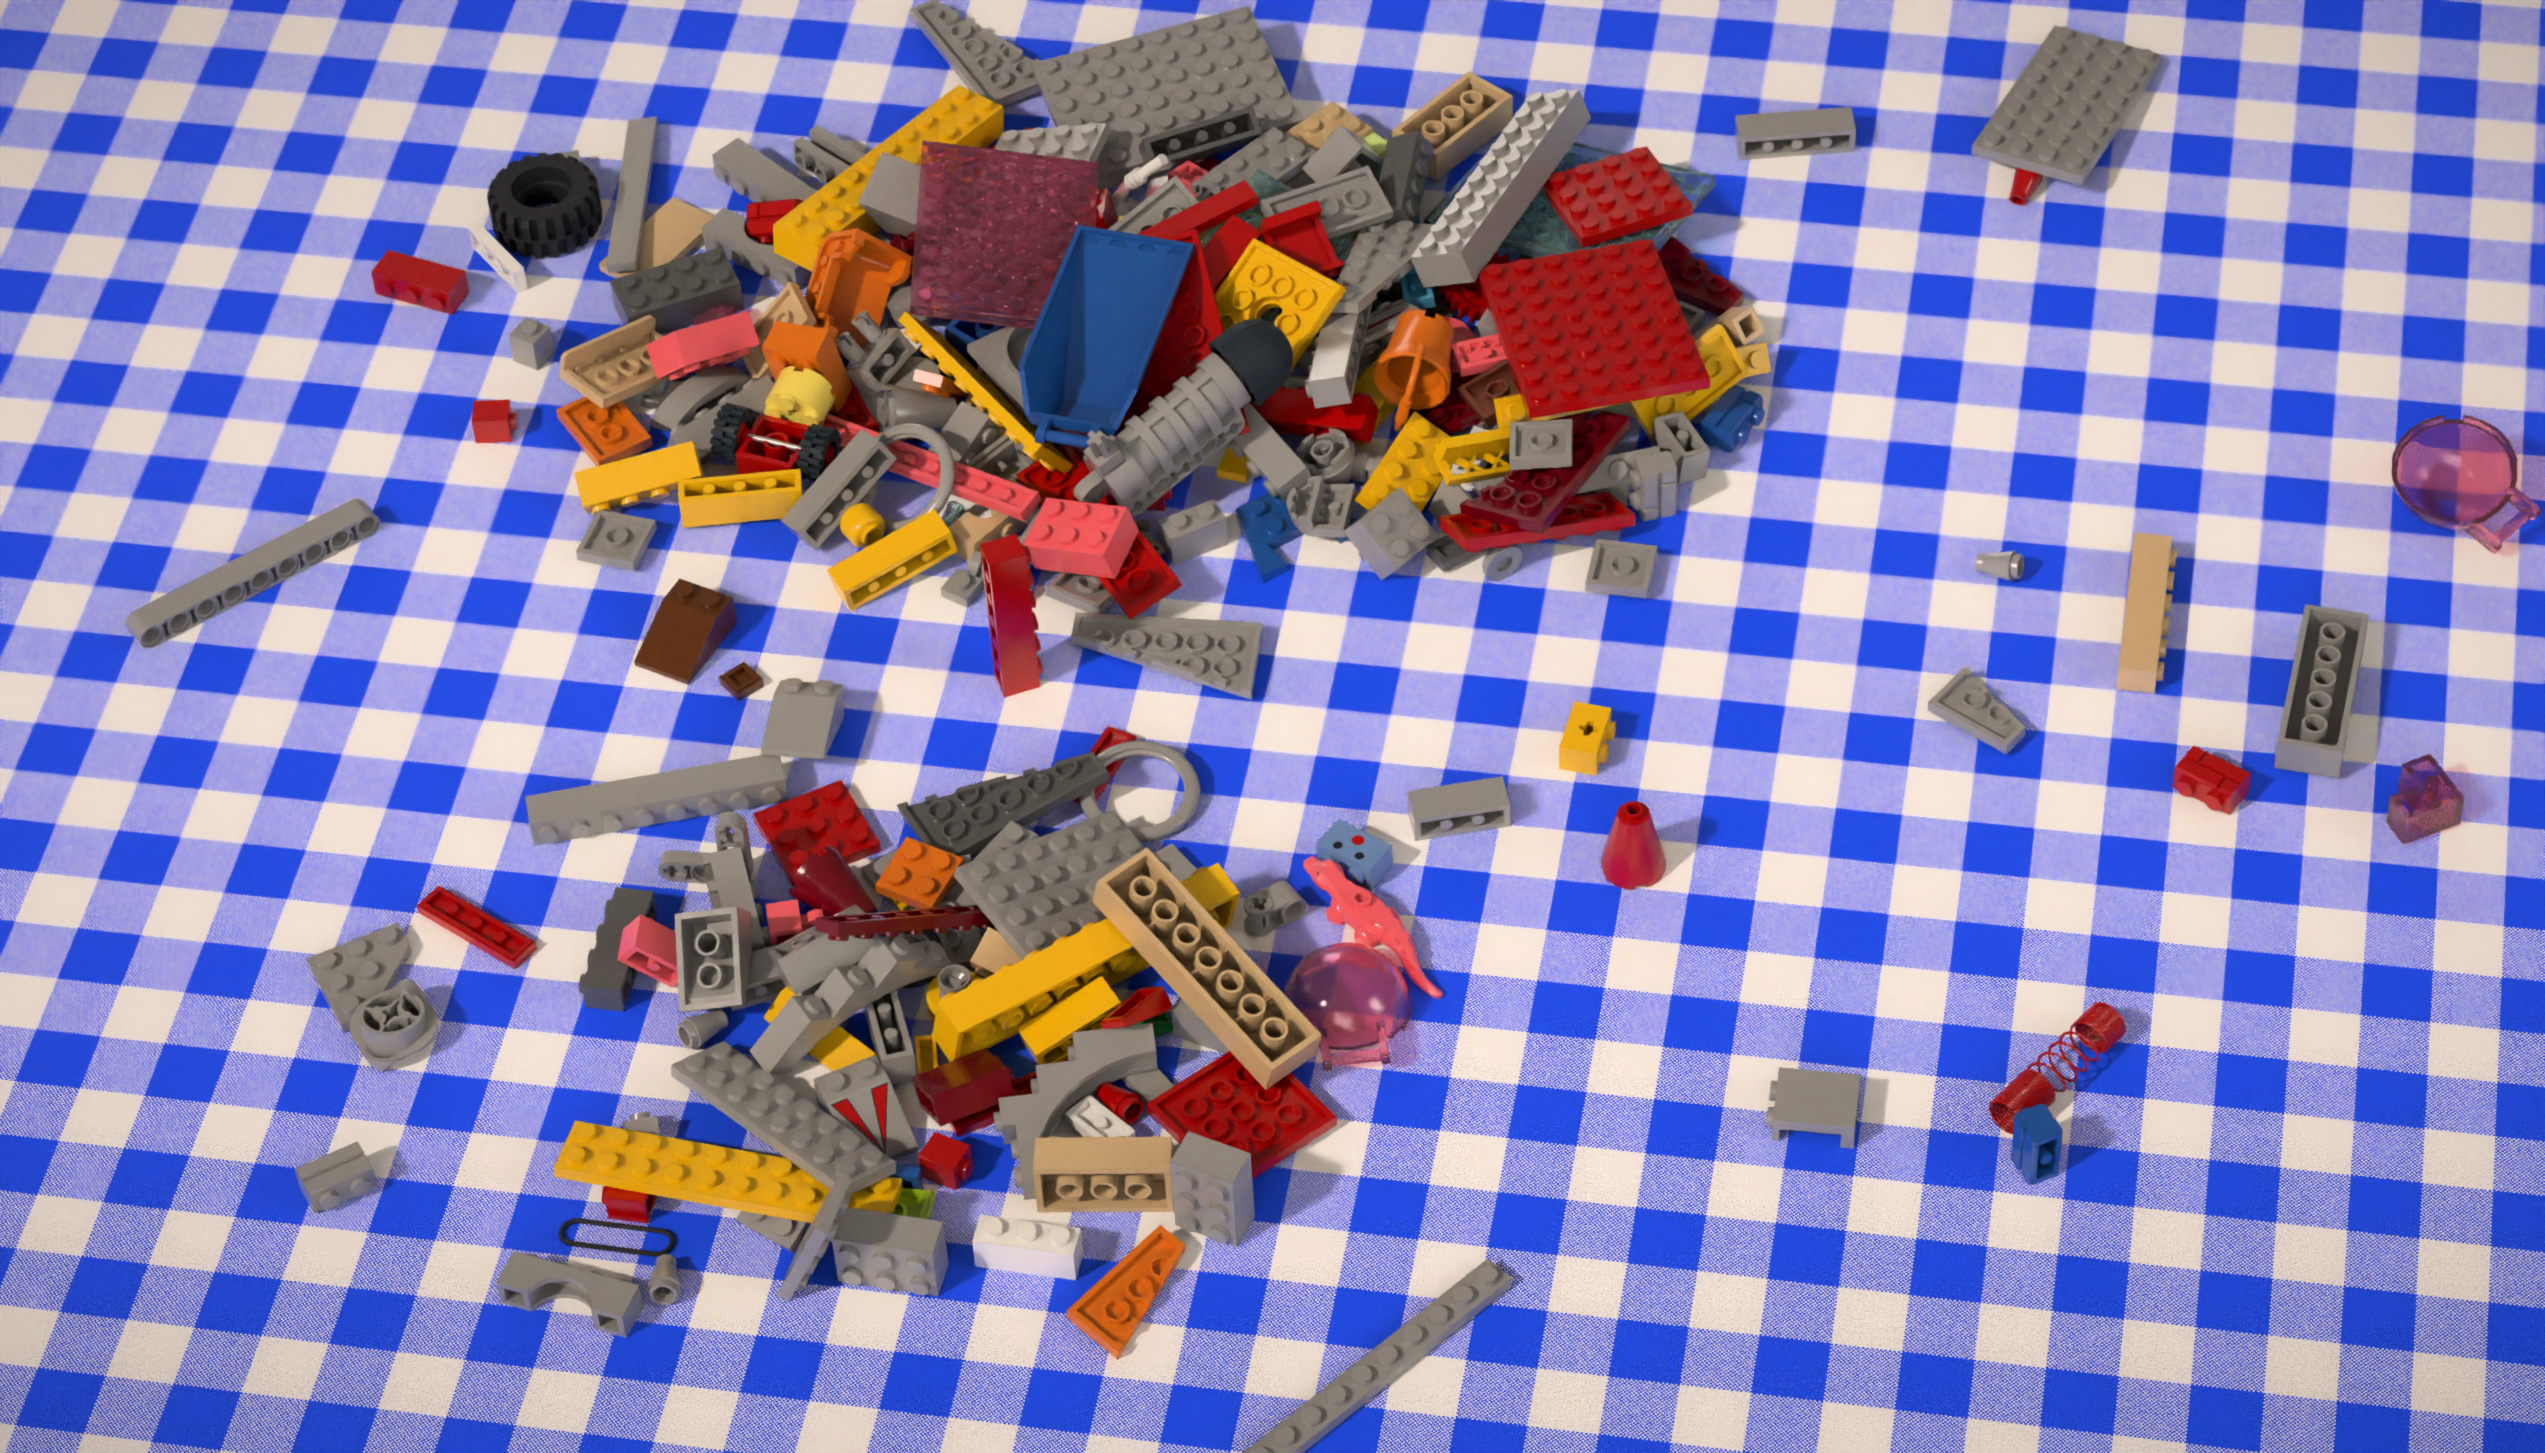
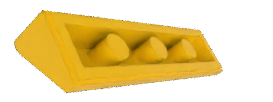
[764,987,877,1071]

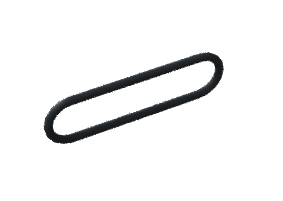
[559,1218,675,1257]

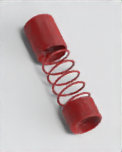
[1989,1002,2126,1134]

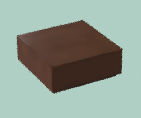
[719,662,764,701]

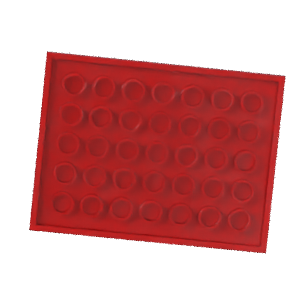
[1477,239,1710,419]

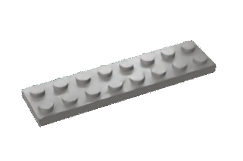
[671,1041,896,1195]

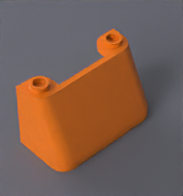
[805,228,913,360]

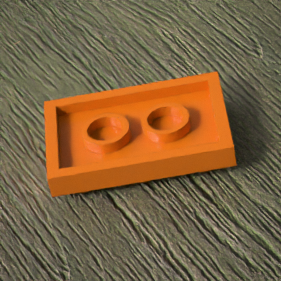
[556,397,653,466]

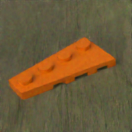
[1066,1225,1186,1360]

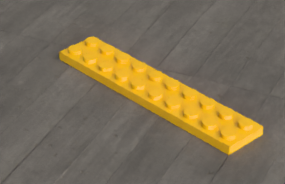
[554,1120,903,1223]

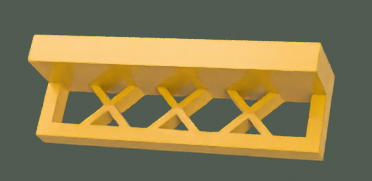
[1433,427,1511,486]

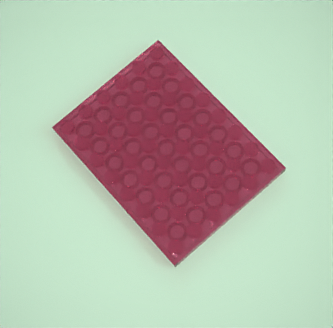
[909,141,1099,329]

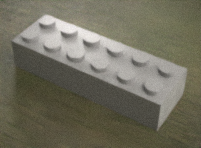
[2274,604,2369,778]

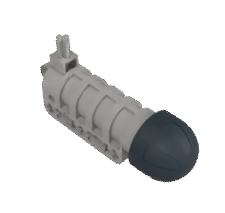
[1073,319,1293,517]

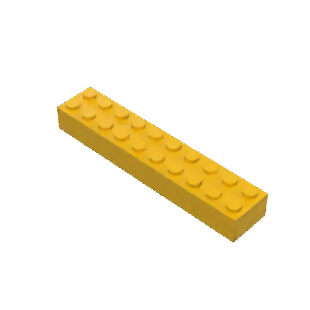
[773,85,1004,272]
[932,863,1240,1062]

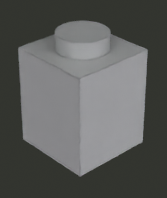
[509,317,555,371]

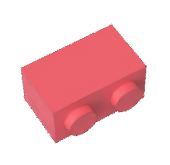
[617,914,678,987]

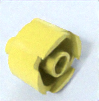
[764,366,835,426]

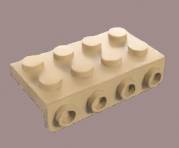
[559,315,669,409]

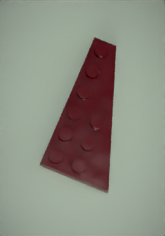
[1576,226,1744,316]
[1460,411,1631,534]

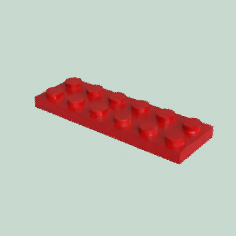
[1440,491,1635,553]

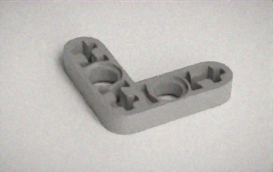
[658,811,754,884]

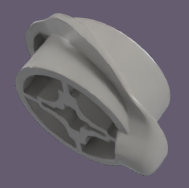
[350,979,438,1071]

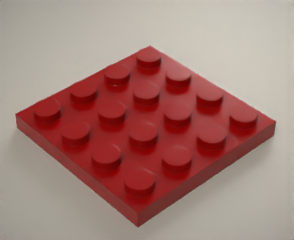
[1540,146,1693,248]
[1146,1051,1337,1179]

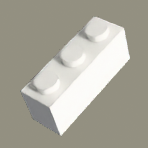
[972,1215,1084,1280]

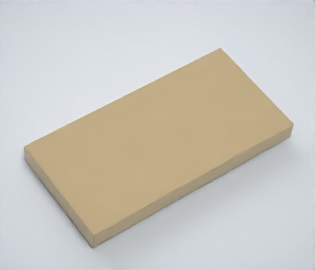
[599,197,714,278]

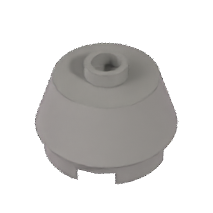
[1297,428,1355,484]

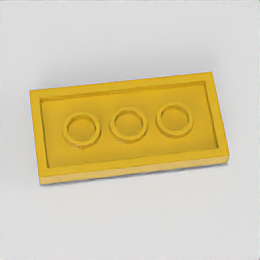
[1627,324,1749,442]
[1354,411,1452,512]

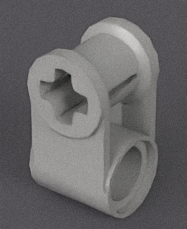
[1243,880,1307,937]

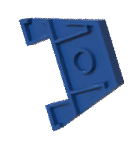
[1235,493,1357,583]

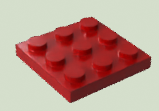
[753,780,881,886]

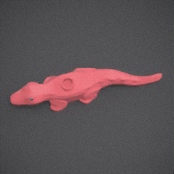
[1303,856,1442,999]

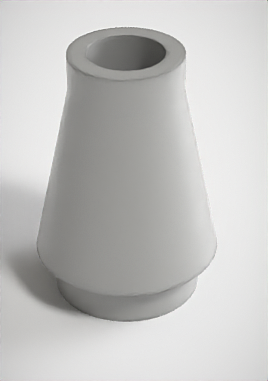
[1976,551,2024,582]
[677,1009,728,1049]
[646,1254,681,1305]

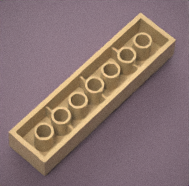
[1092,847,1322,1090]

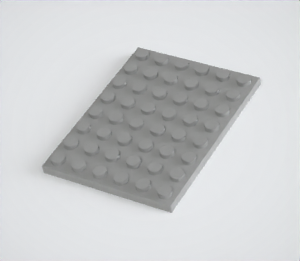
[1031,6,1302,187]

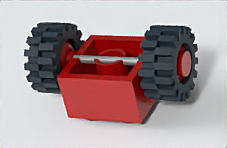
[710,403,842,481]

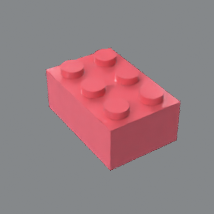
[646,310,760,381]
[1023,498,1139,579]

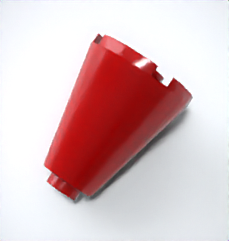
[1601,801,1666,890]

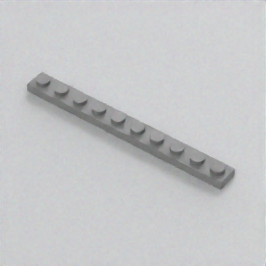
[1242,1259,1512,1453]

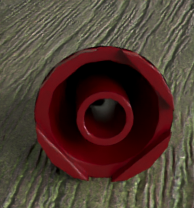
[789,846,878,916]

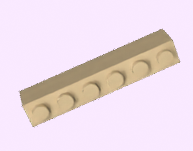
[2116,532,2177,694]

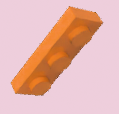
[913,369,969,402]

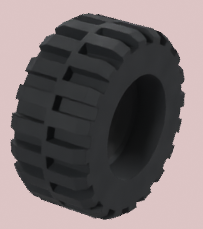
[487,152,602,259]

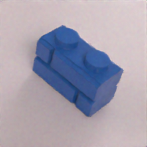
[1700,384,1765,453]
[2011,1104,2063,1185]

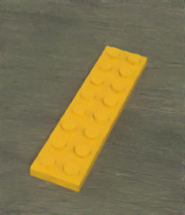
[898,311,1074,473]

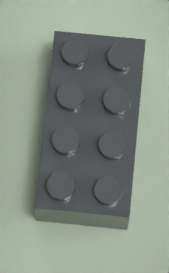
[610,247,744,335]

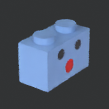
[1316,819,1393,891]

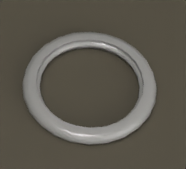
[857,423,955,534]
[1079,740,1201,842]

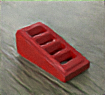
[1100,986,1173,1029]

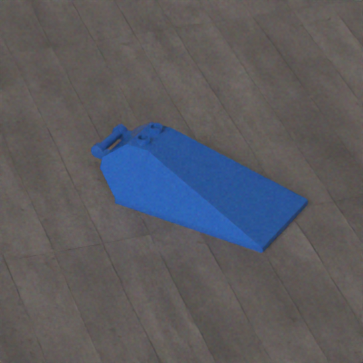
[1019,225,1194,448]

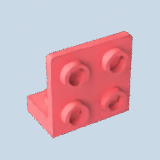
[1450,334,1507,377]

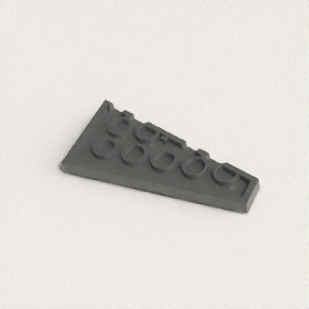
[897,752,1110,856]

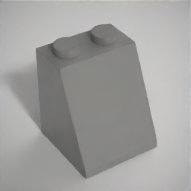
[858,152,965,244]

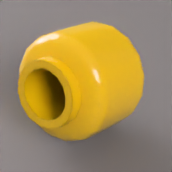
[840,503,886,548]

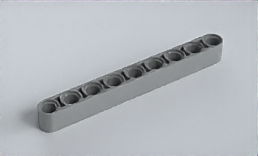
[125,498,380,648]

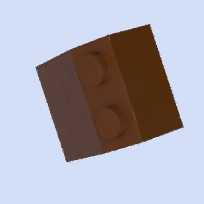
[634,578,737,685]

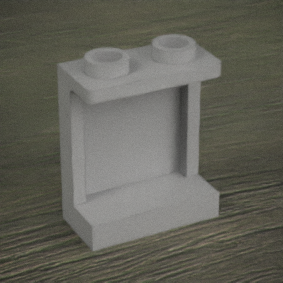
[1766,1067,1861,1149]

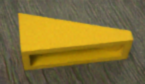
[915,1035,938,1075]

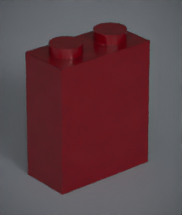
[911,1048,1016,1126]

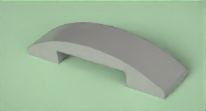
[653,365,753,429]

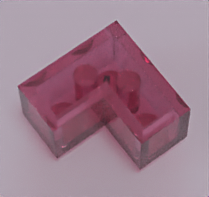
[2386,754,2464,845]

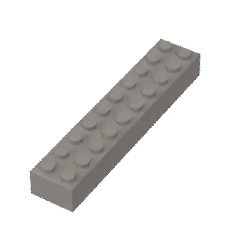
[1411,89,1591,288]

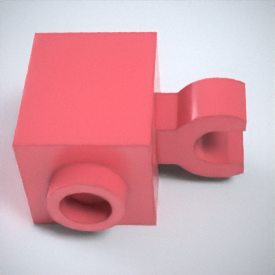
[765,899,824,946]

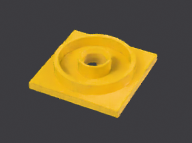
[1215,238,1346,390]

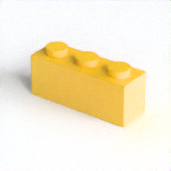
[1017,975,1122,1065]

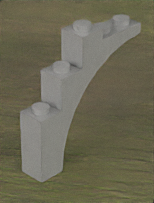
[749,935,953,1075]
[993,1023,1157,1200]

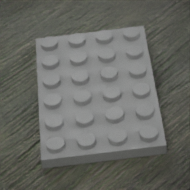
[954,810,1145,960]

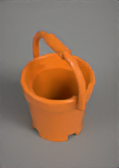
[1373,310,1454,432]

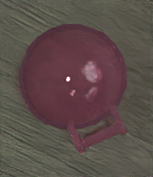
[2391,415,2541,554]
[1282,942,1412,1072]

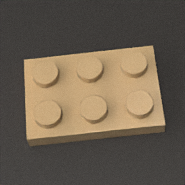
[743,281,817,380]

